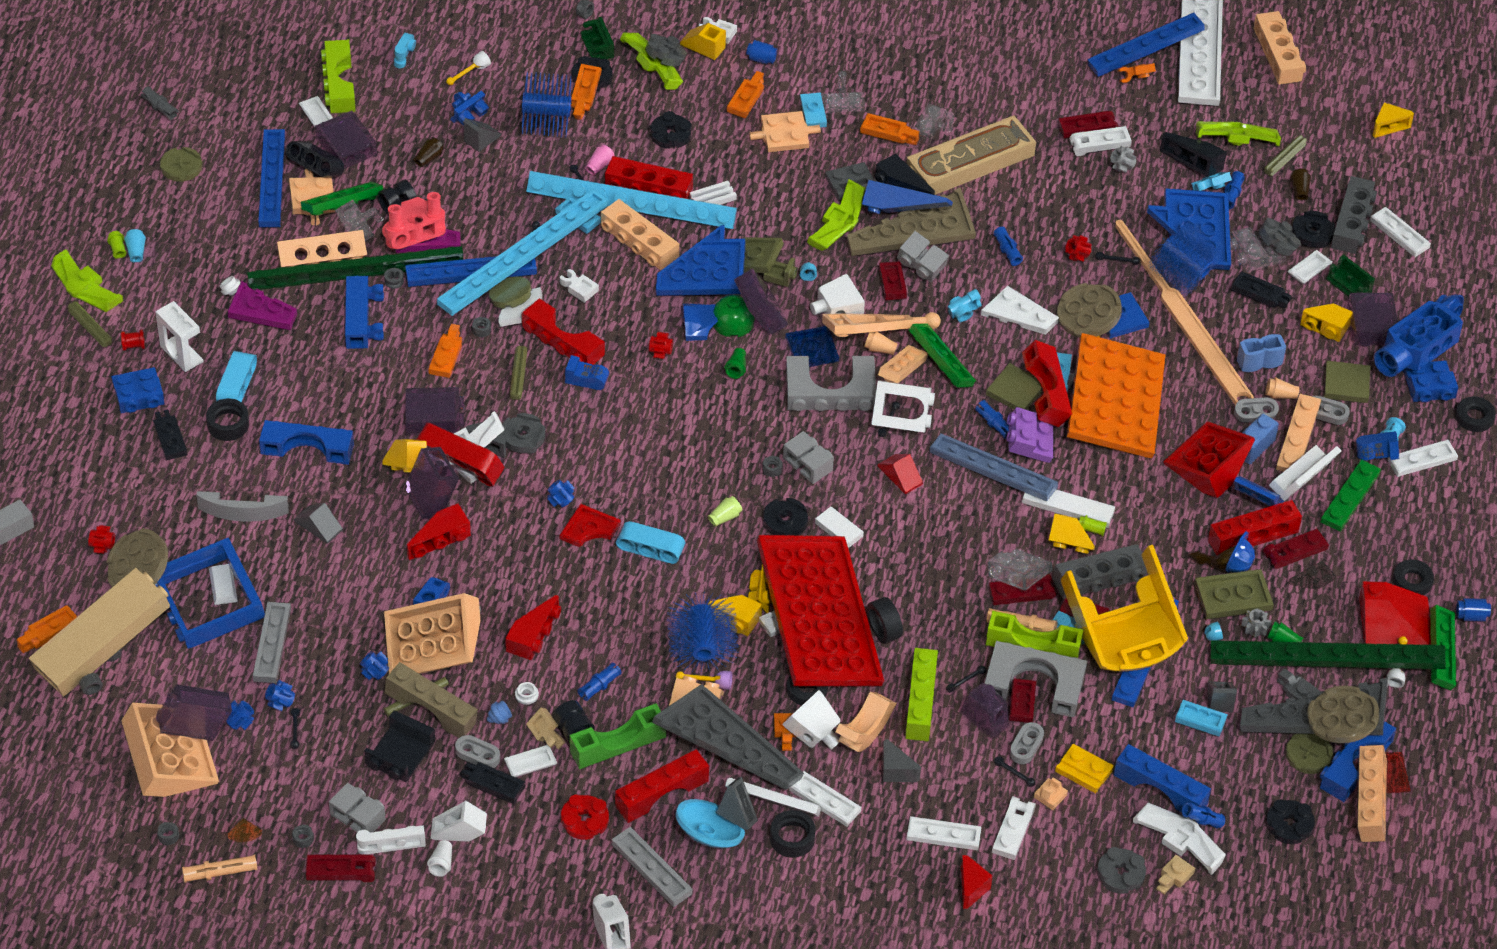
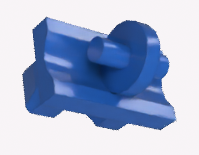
[450,90,489,126]

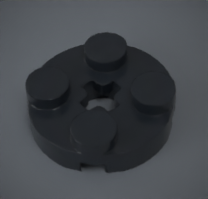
[572,56,613,91]
[650,111,692,149]
[1292,211,1335,248]
[763,498,808,536]
[1266,799,1315,844]

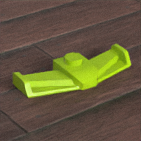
[620,32,683,90]
[1196,121,1281,146]
[807,179,866,251]
[51,249,123,312]

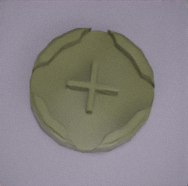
[160,147,203,182]
[489,277,532,309]
[1285,733,1333,774]

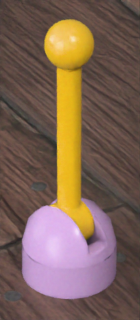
[676,671,732,690]

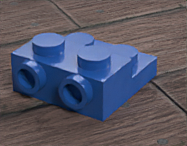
[1403,361,1458,402]
[111,367,165,413]

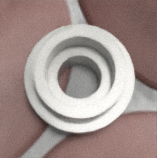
[220,276,241,296]
[515,682,539,705]

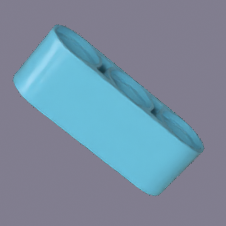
[216,351,257,402]
[616,521,685,564]

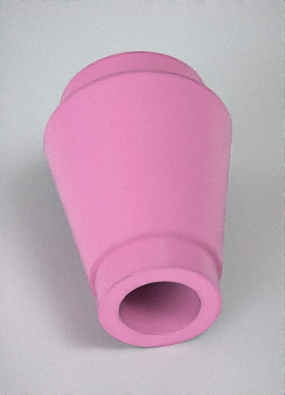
[585,145,614,176]

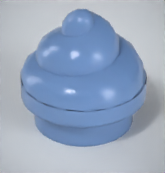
[487,701,512,724]

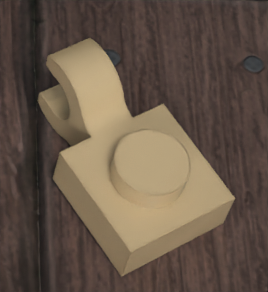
[526,708,565,749]
[1157,855,1195,894]

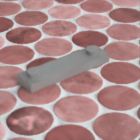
[253,602,291,683]
[612,827,693,907]

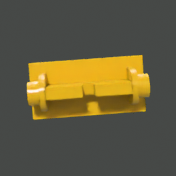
[748,564,772,613]

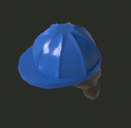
[1189,531,1255,573]

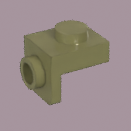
[763,258,798,287]

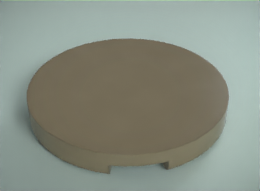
[1057,283,1122,337]
[106,528,168,587]
[1307,686,1379,743]

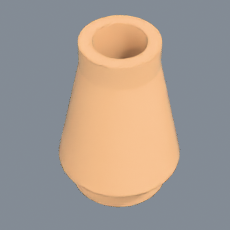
[864,331,898,355]
[1265,377,1299,399]

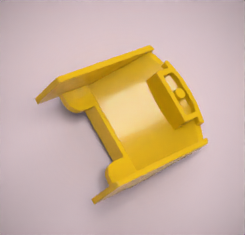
[1061,545,1188,671]

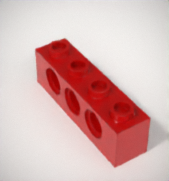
[605,156,693,199]
[1208,500,1302,556]

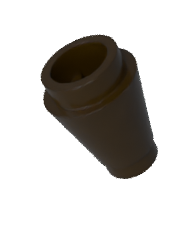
[414,137,444,167]
[1290,168,1311,201]

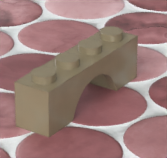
[384,662,478,738]

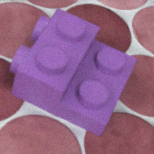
[1006,407,1053,463]

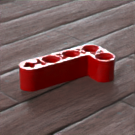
[416,423,505,487]

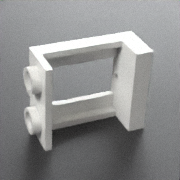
[156,301,204,372]
[872,380,935,432]

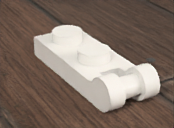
[1069,126,1132,156]
[992,796,1036,860]
[356,825,426,854]

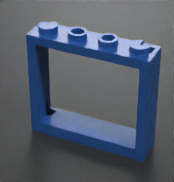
[155,537,265,649]

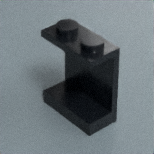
[364,710,435,782]

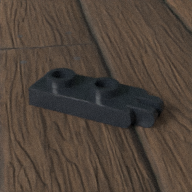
[1231,271,1292,308]
[153,409,188,461]
[460,762,526,804]

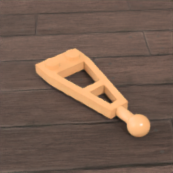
[822,312,941,337]

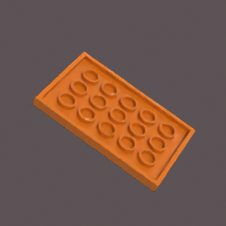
[1067,333,1166,458]

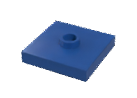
[1107,292,1150,339]

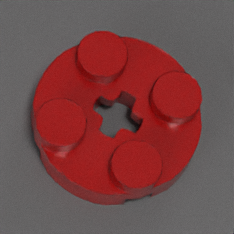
[561,794,609,840]

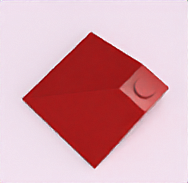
[1163,421,1255,498]
[1359,581,1431,645]

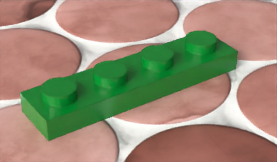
[301,181,384,215]
[909,324,976,388]
[1320,459,1381,532]
[1431,605,1456,691]

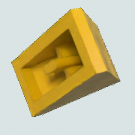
[1373,103,1414,138]

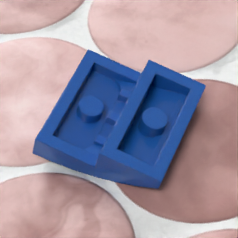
[1234,476,1284,506]

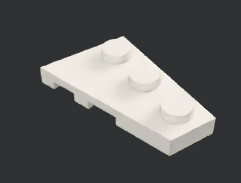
[981,286,1059,335]

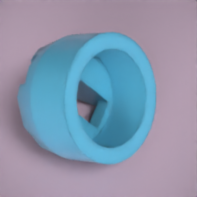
[800,262,817,281]
[1204,622,1223,641]

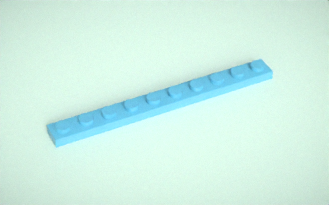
[526,171,737,229]
[437,189,609,316]

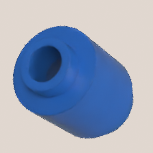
[746,40,778,65]
[1456,598,1491,622]

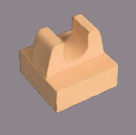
[1034,777,1068,810]

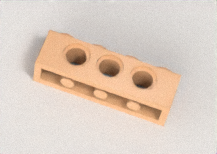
[1253,11,1306,84]
[601,199,679,270]
[277,230,367,268]
[1358,745,1387,842]

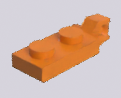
[571,64,602,120]
[727,71,764,118]
[860,113,919,145]
[428,324,462,378]
[17,605,77,653]

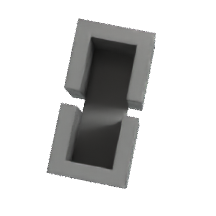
[897,231,949,282]
[783,431,834,484]
[329,783,386,833]

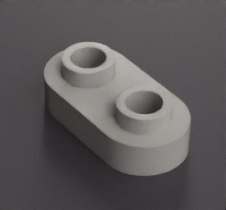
[1312,396,1350,425]
[1234,397,1279,422]
[1010,722,1044,764]
[455,735,500,768]

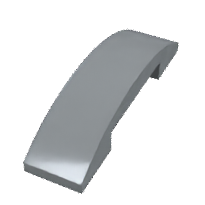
[196,491,289,522]

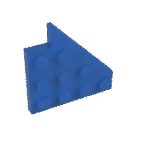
[1147,188,1231,270]
[656,225,746,296]

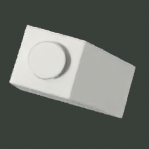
[431,801,487,842]

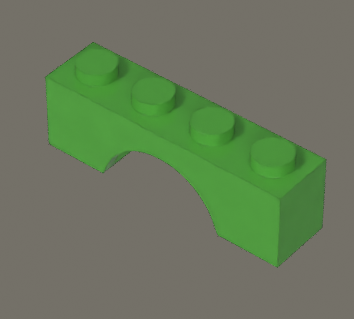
[570,703,666,769]

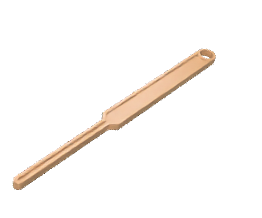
[1115,220,1254,406]

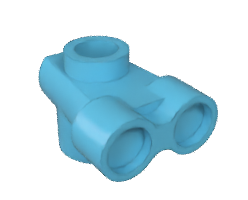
[948,289,982,322]

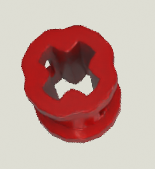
[121,329,145,351]

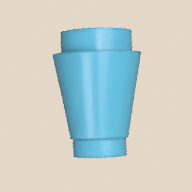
[124,229,146,262]

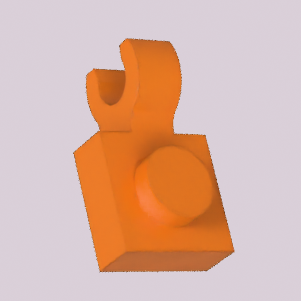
[1117,63,1156,83]
[774,713,796,751]

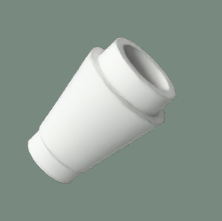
[427,840,452,877]

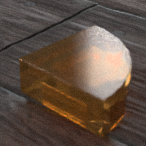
[228,818,262,842]

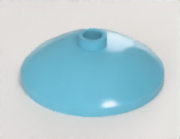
[676,799,745,848]

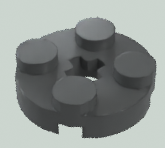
[645,34,687,67]
[1259,218,1301,256]
[502,413,546,454]
[1097,847,1146,894]

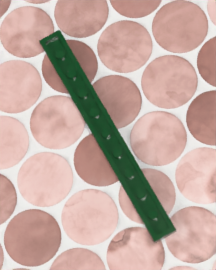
[247,246,464,290]
[1211,640,1446,669]

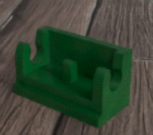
[580,16,614,59]
[1326,254,1375,304]

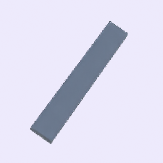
[930,434,1058,501]

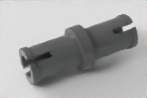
[141,86,179,120]

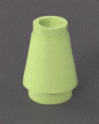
[708,496,742,527]

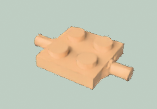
[749,111,821,152]
[289,168,335,225]

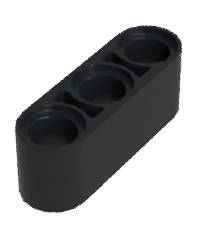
[286,141,344,177]

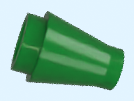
[725,348,746,379]
[1267,621,1303,642]

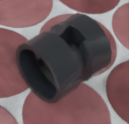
[377,179,417,216]
[552,700,595,744]

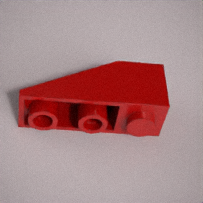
[407,504,471,560]
[505,595,561,660]

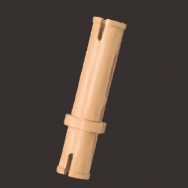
[987,608,1057,632]
[182,855,257,883]

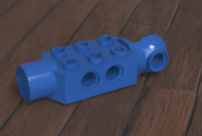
[1374,294,1464,377]

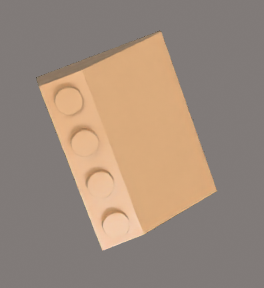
[384,593,480,674]
[121,703,219,797]

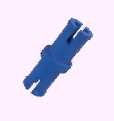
[1224,171,1245,209]
[993,227,1023,266]
[975,400,1009,439]
[577,662,621,701]
[1182,802,1225,829]

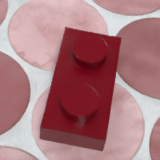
[879,261,907,300]

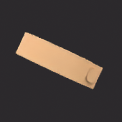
[835,692,897,752]

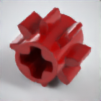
[1065,235,1092,262]
[649,332,673,359]
[88,525,115,554]

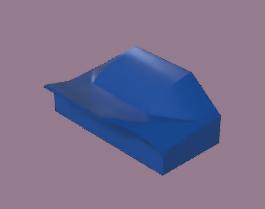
[682,303,718,341]

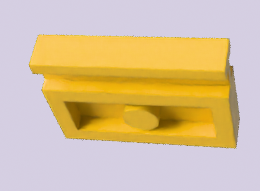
[1055,744,1114,794]

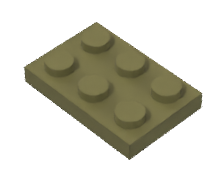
[1194,569,1274,619]

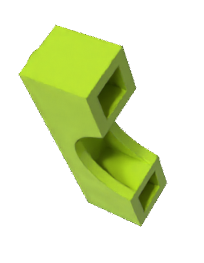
[321,39,356,113]
[986,611,1084,658]
[905,648,938,741]

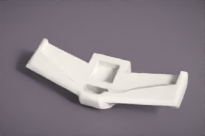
[423,411,504,472]
[1133,803,1226,875]

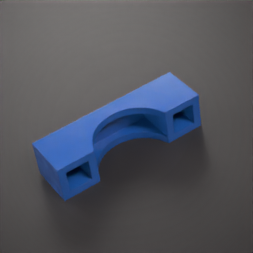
[259,420,354,465]
[1320,722,1396,802]
[1114,744,1211,812]

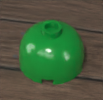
[713,295,755,337]

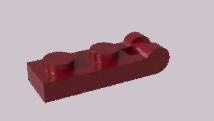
[1058,111,1119,139]
[1263,529,1329,569]
[989,574,1056,605]
[306,854,376,882]

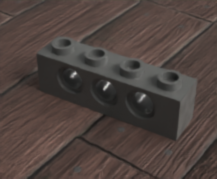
[1331,176,1377,254]
[1052,544,1147,599]

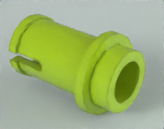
[107,231,127,259]
[1079,515,1107,536]

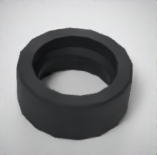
[206,398,249,441]
[867,597,903,644]
[770,810,816,858]

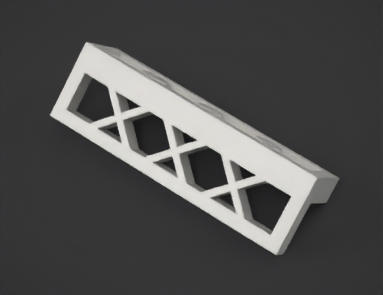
[1269,445,1341,501]

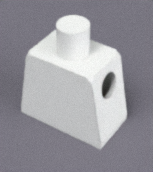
[810,274,865,315]
[782,690,840,750]
[592,894,631,949]

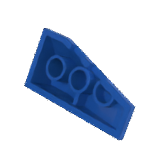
[862,180,953,214]

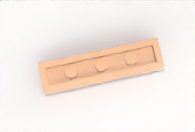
[878,345,928,383]
[1276,394,1321,472]

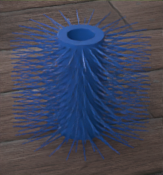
[522,72,572,138]
[1149,218,1225,296]
[667,593,739,672]

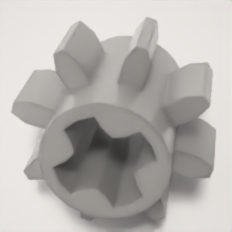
[1110,146,1136,173]
[1241,608,1271,638]

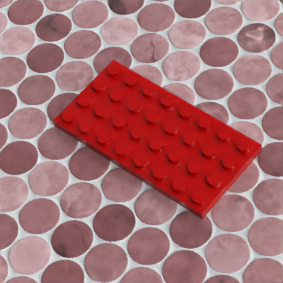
[757,535,884,686]

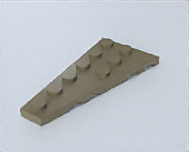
[846,187,976,256]

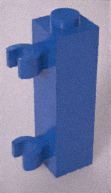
[345,276,384,349]

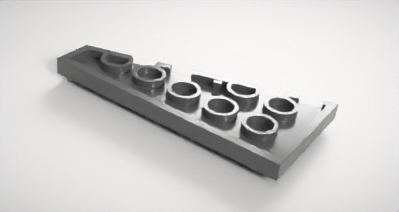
[1240,677,1388,735]
[652,684,804,790]

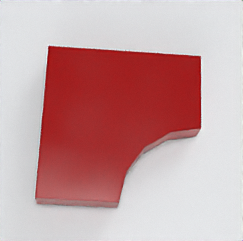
[560,504,621,547]

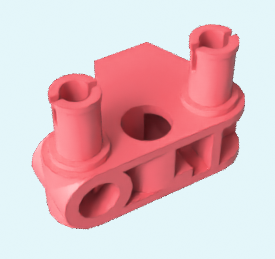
[382,192,446,249]

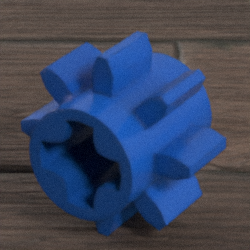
[547,479,575,508]
[360,651,389,680]
[265,680,295,711]
[225,700,254,730]

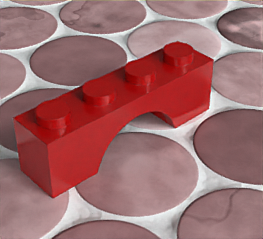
[522,298,605,365]
[1022,340,1073,427]
[615,749,709,823]

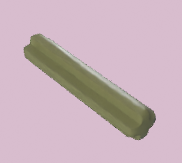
[1264,135,1307,177]
[68,301,112,347]
[510,346,527,400]

